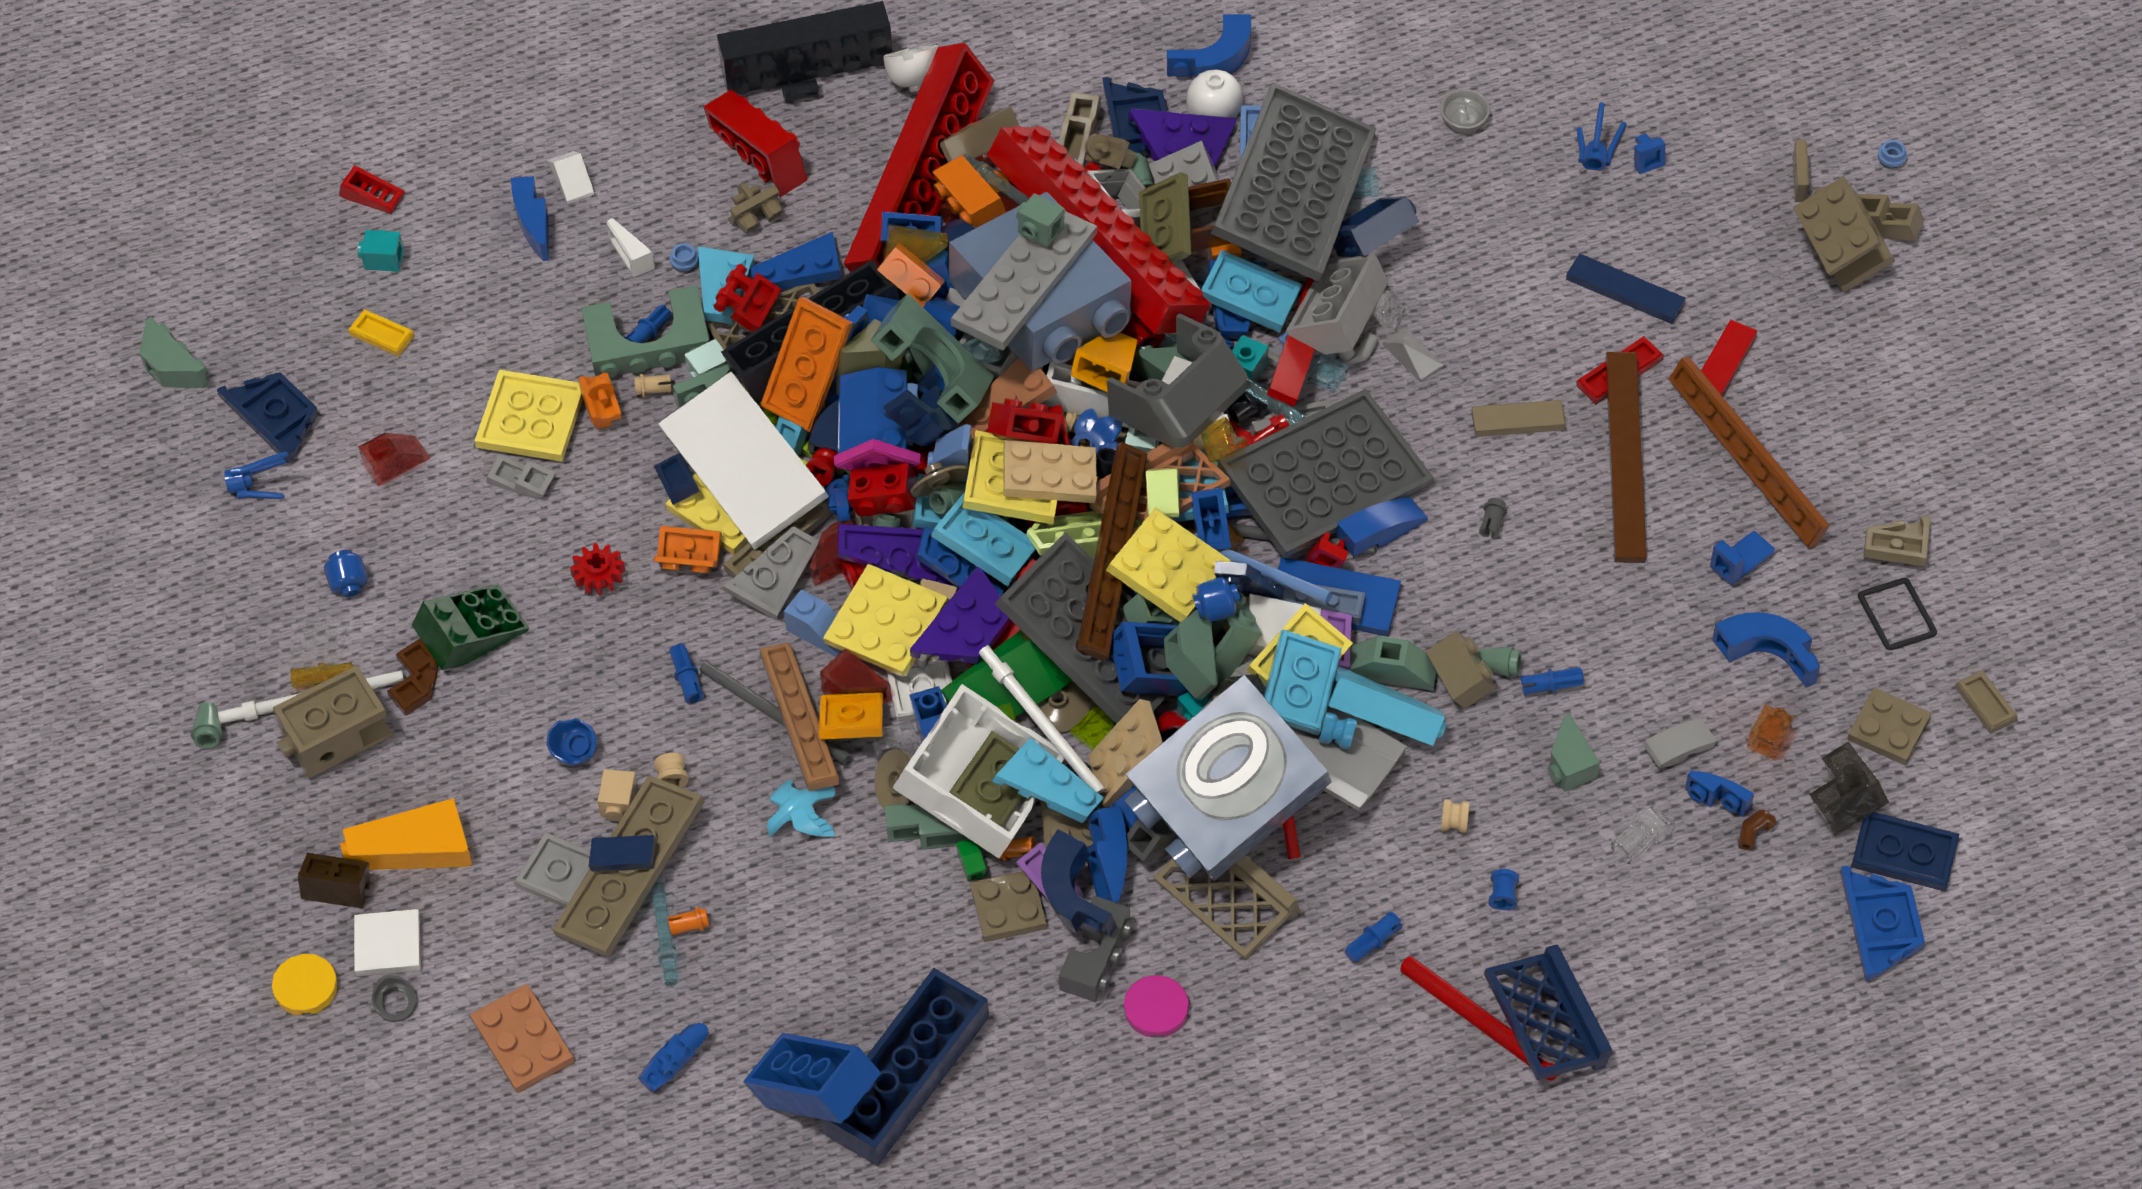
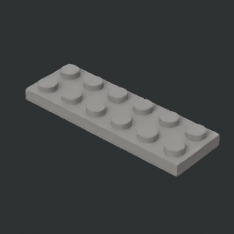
[951,211,1097,350]

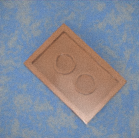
[470,984,574,1093]

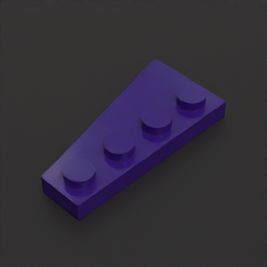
[837,524,959,589]

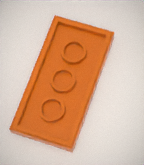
[760,297,853,432]

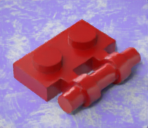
[714,264,781,332]

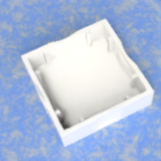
[893,684,1064,858]

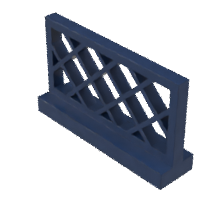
[1484,944,1612,1080]

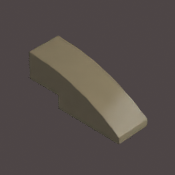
[1058,92,1101,167]
[940,106,1019,162]
[1859,194,1924,241]

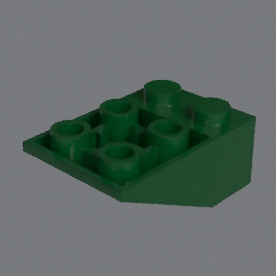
[412,583,529,670]

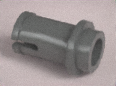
[1479,498,1507,539]

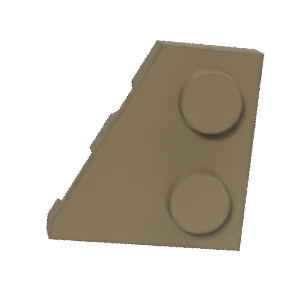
[1863,516,1931,567]

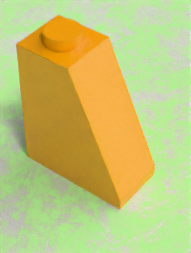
[1071,332,1137,392]

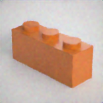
[933,155,1006,229]

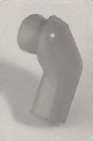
[1338,333,1378,365]

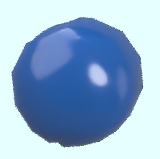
[546,718,598,766]

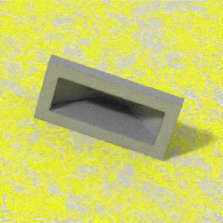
[1382,328,1443,382]

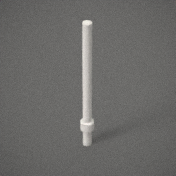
[979,645,1105,794]
[218,670,404,724]

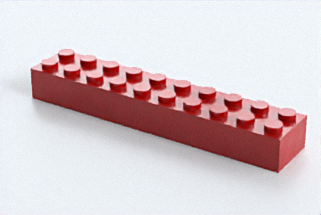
[843,42,995,273]
[987,126,1211,334]

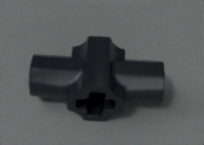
[1228,381,1279,423]

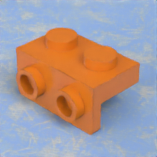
[654,526,722,573]

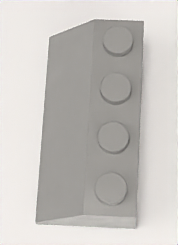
[1286,254,1388,355]

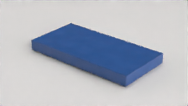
[1278,557,1401,637]

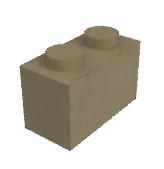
[1426,631,1496,708]

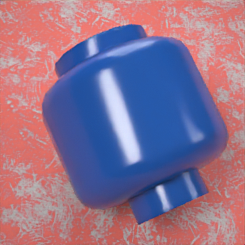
[324,550,368,597]
[1192,577,1241,622]

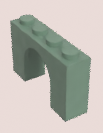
[581,285,710,379]
[871,293,994,424]

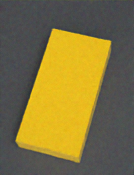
[348,309,415,357]

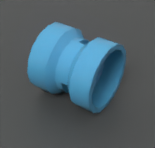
[1319,712,1357,750]

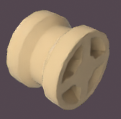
[654,753,689,788]
[1441,799,1469,833]

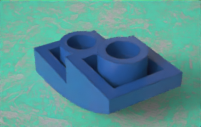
[1685,770,1754,817]

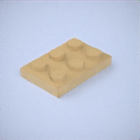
[1003,440,1097,503]
[1088,699,1163,807]

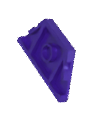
[1127,108,1236,167]
[910,567,1013,664]

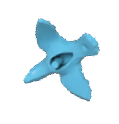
[767,779,836,837]

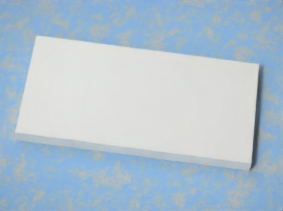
[658,372,829,550]

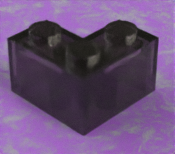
[1809,741,1889,836]

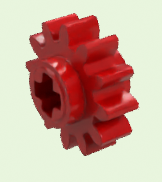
[570,543,626,596]

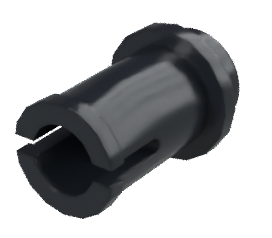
[782,79,819,103]

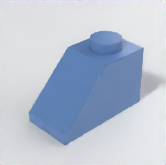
[927,424,972,483]
[784,589,842,658]

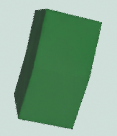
[956,839,987,882]

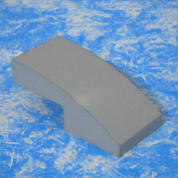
[486,454,556,498]
[1643,718,1717,769]

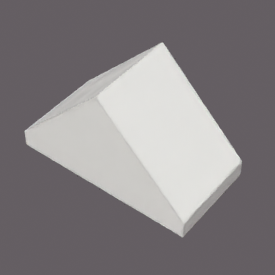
[547,151,594,204]

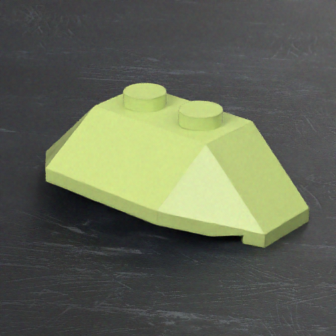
[1026,511,1143,560]

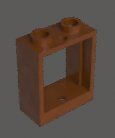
[1188,178,1231,252]

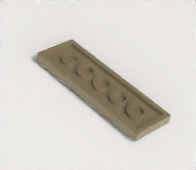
[552,775,705,958]

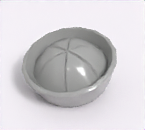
[1440,90,1490,133]

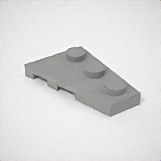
[722,526,820,619]

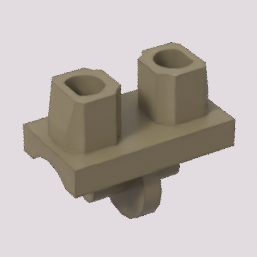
[1085,133,1136,169]
[728,183,782,234]

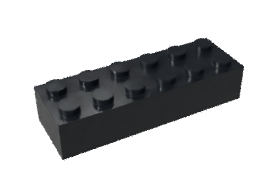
[717,1,893,95]
[721,260,901,403]

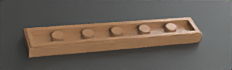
[760,642,839,792]

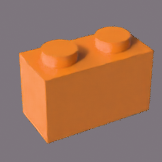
[877,242,945,307]

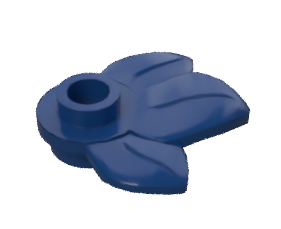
[1071,408,1122,454]

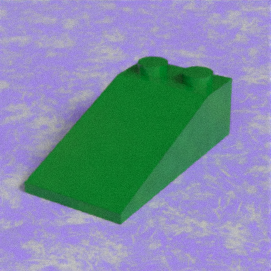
[940,630,1072,719]

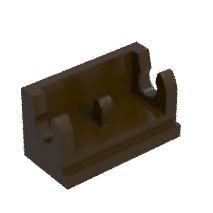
[298,852,370,909]

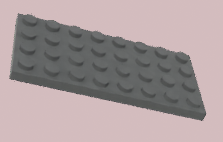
[1211,82,1376,282]

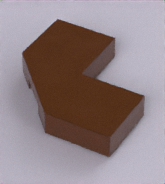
[387,638,439,716]

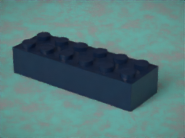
[821,968,989,1166]

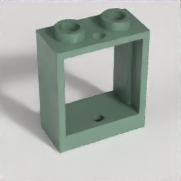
[1212,591,1262,688]

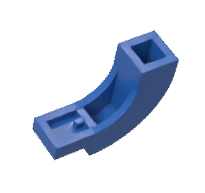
[1167,14,1251,78]
[1712,612,1820,688]

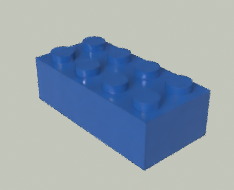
[743,1032,881,1124]

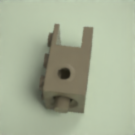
[1793,176,1895,292]
[273,665,393,779]

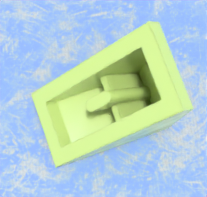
[1146,468,1180,517]

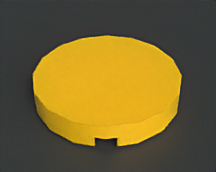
[272,954,337,1015]

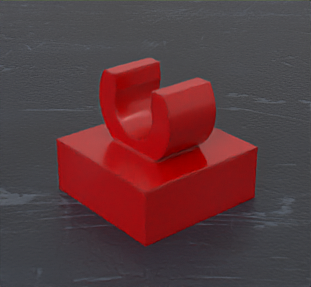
[1306,532,1349,568]

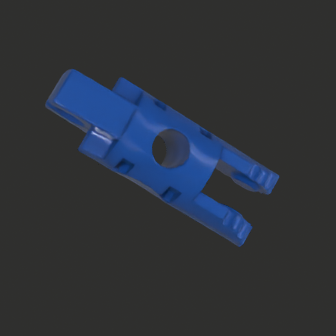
[825,475,854,522]
[638,1022,709,1091]

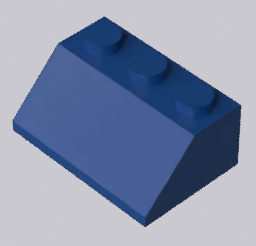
[838,367,906,454]

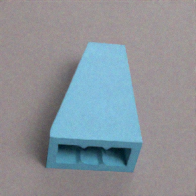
[1328,665,1446,746]

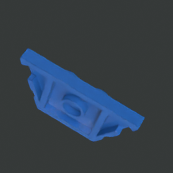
[1840,866,1925,981]

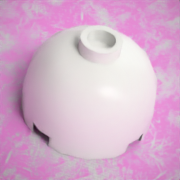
[883,45,938,92]
[1186,69,1243,118]

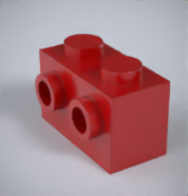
[987,398,1062,444]
[848,463,918,517]

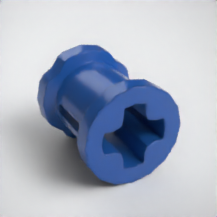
[1488,869,1519,911]

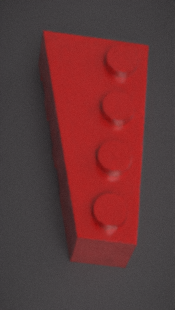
[703,89,807,198]

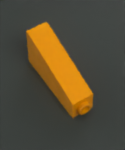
[340,798,472,870]

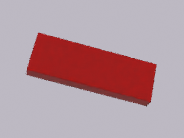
[1701,319,1758,396]
[1576,336,1664,405]

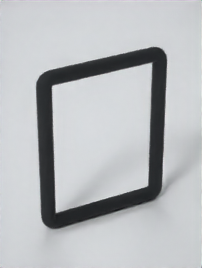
[1858,578,1937,650]

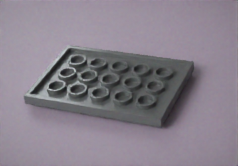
[1217,389,1434,559]
[995,532,1173,724]

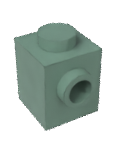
[1016,193,1065,247]

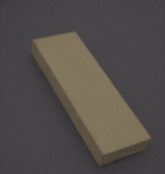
[1471,400,1565,437]

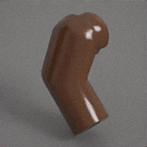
[1738,809,1776,851]

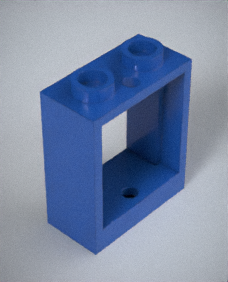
[1111,622,1188,695]

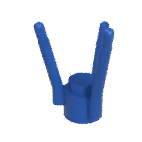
[1577,102,1627,171]
[224,452,288,499]

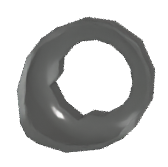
[372,975,416,1022]

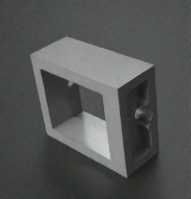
[1086,169,1146,229]

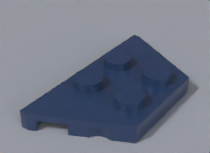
[1102,77,1167,169]
[217,372,318,463]

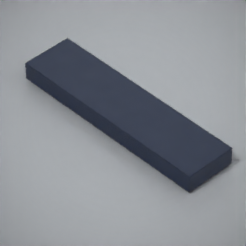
[1566,253,1686,324]

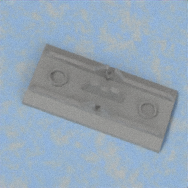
[1201,654,1407,811]

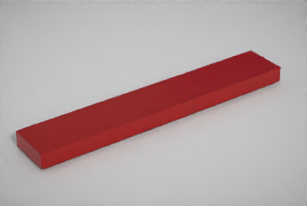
[1266,278,1315,407]

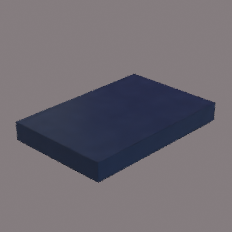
[1851,810,1960,892]

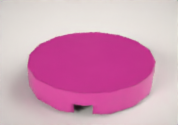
[1124,975,1189,1037]

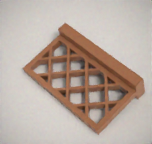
[1089,441,1231,536]

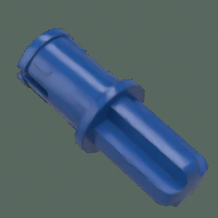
[624,305,672,343]
[669,643,704,704]
[1520,667,1584,696]
[1345,912,1402,962]

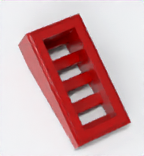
[339,165,405,214]

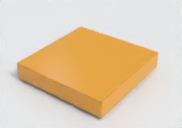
[819,693,883,739]

